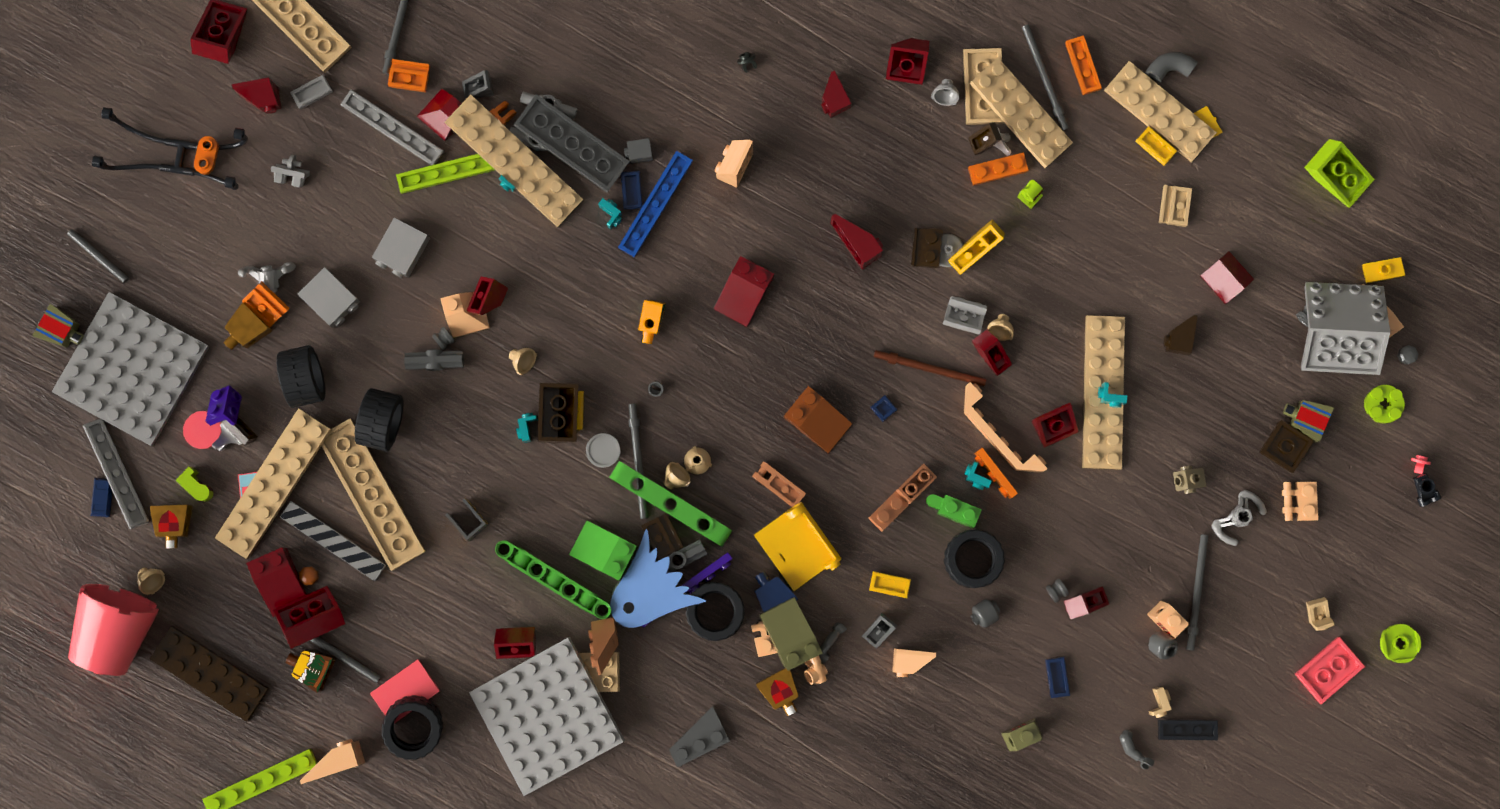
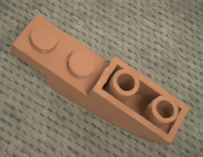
[868,464,937,532]

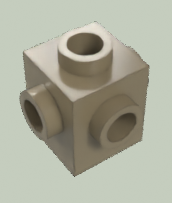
[1173,466,1207,494]

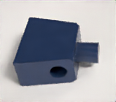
[755,571,799,612]

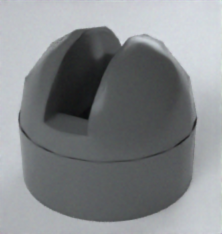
[648,381,664,397]

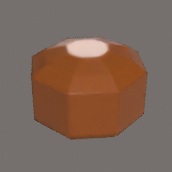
[299,567,319,585]

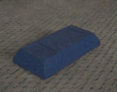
[621,171,643,210]
[90,478,113,517]
[1045,657,1070,698]

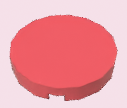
[183,411,222,449]

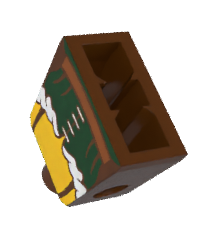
[286,650,337,693]

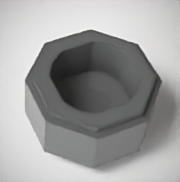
[1397,345,1419,365]

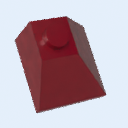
[885,38,930,85]
[232,77,282,114]
[417,89,462,141]

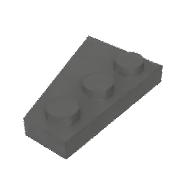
[669,706,730,768]

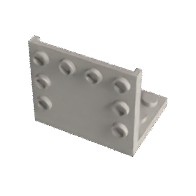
[1301,282,1390,375]

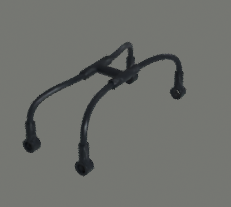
[92,107,248,190]

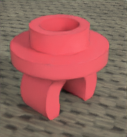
[1411,455,1431,474]

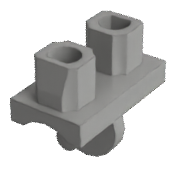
[271,154,310,188]

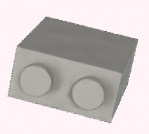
[372,218,430,278]
[298,267,360,328]

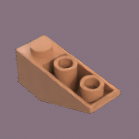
[588,617,619,675]

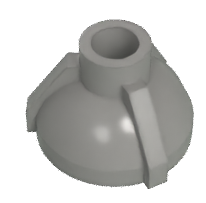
[931,79,959,106]

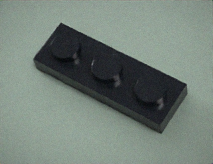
[1158,720,1218,740]

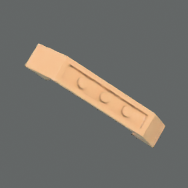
[964,382,1047,472]

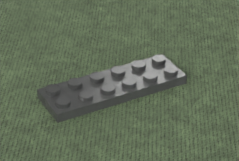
[514,94,630,192]

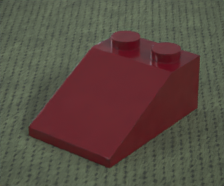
[191,0,247,64]
[830,214,884,269]
[714,256,774,327]
[246,547,307,617]

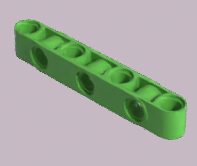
[609,461,732,547]
[495,540,612,619]

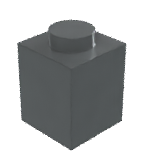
[624,138,653,164]

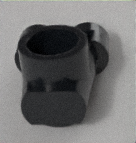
[1413,473,1442,507]

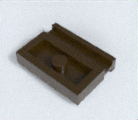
[911,228,943,268]
[641,513,684,560]

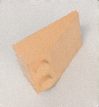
[715,140,753,188]
[300,739,365,784]

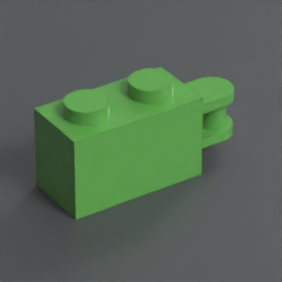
[926,494,982,528]

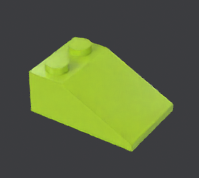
[1304,139,1375,208]

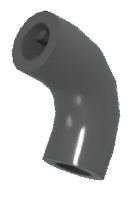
[1145,52,1198,82]

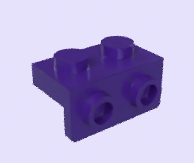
[205,385,242,426]

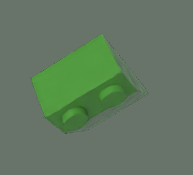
[569,521,638,581]

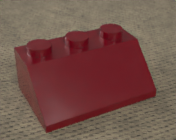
[273,586,345,649]

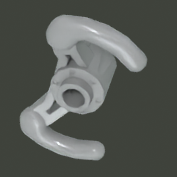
[238,262,296,292]
[1212,490,1267,546]

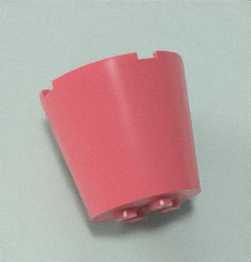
[68,584,159,676]

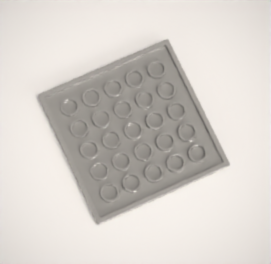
[52,292,210,446]
[469,637,625,796]

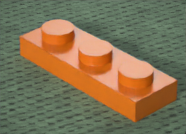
[1065,35,1102,95]
[968,152,1029,186]
[974,447,1018,499]

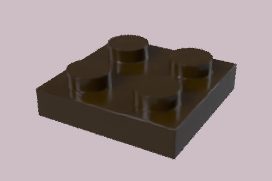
[1259,420,1314,473]

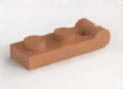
[752,461,806,507]

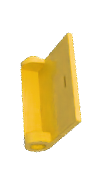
[754,502,842,591]

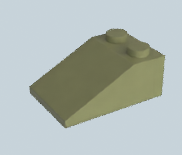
[759,597,822,671]

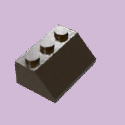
[538,383,579,443]

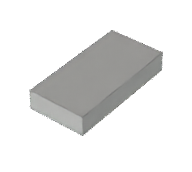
[290,75,333,110]

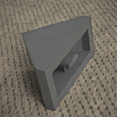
[462,70,494,100]
[862,613,897,649]

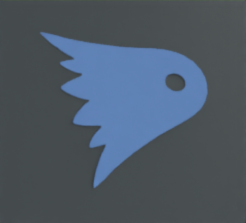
[610,529,706,628]

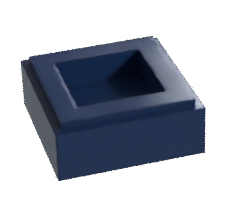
[870,395,897,422]

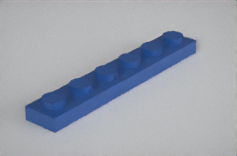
[618,151,693,258]

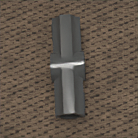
[404,350,464,371]
[666,539,707,574]

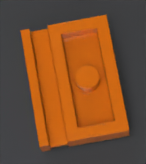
[388,59,430,92]
[242,281,290,328]

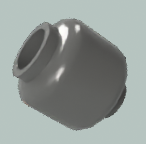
[971,599,1001,628]
[1148,631,1178,660]

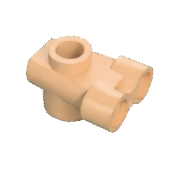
[804,655,828,685]

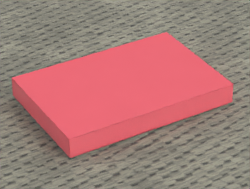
[1295,637,1365,704]
[370,659,440,724]

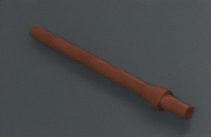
[873,350,986,386]

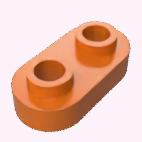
[194,136,219,175]

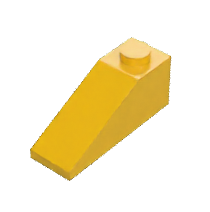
[948,219,1005,275]

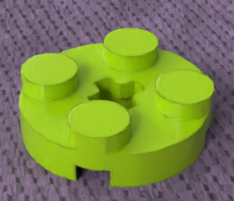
[1364,385,1405,424]
[1380,624,1421,663]

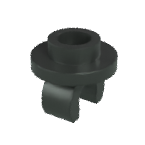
[737,52,757,73]

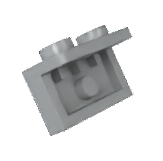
[943,296,987,335]

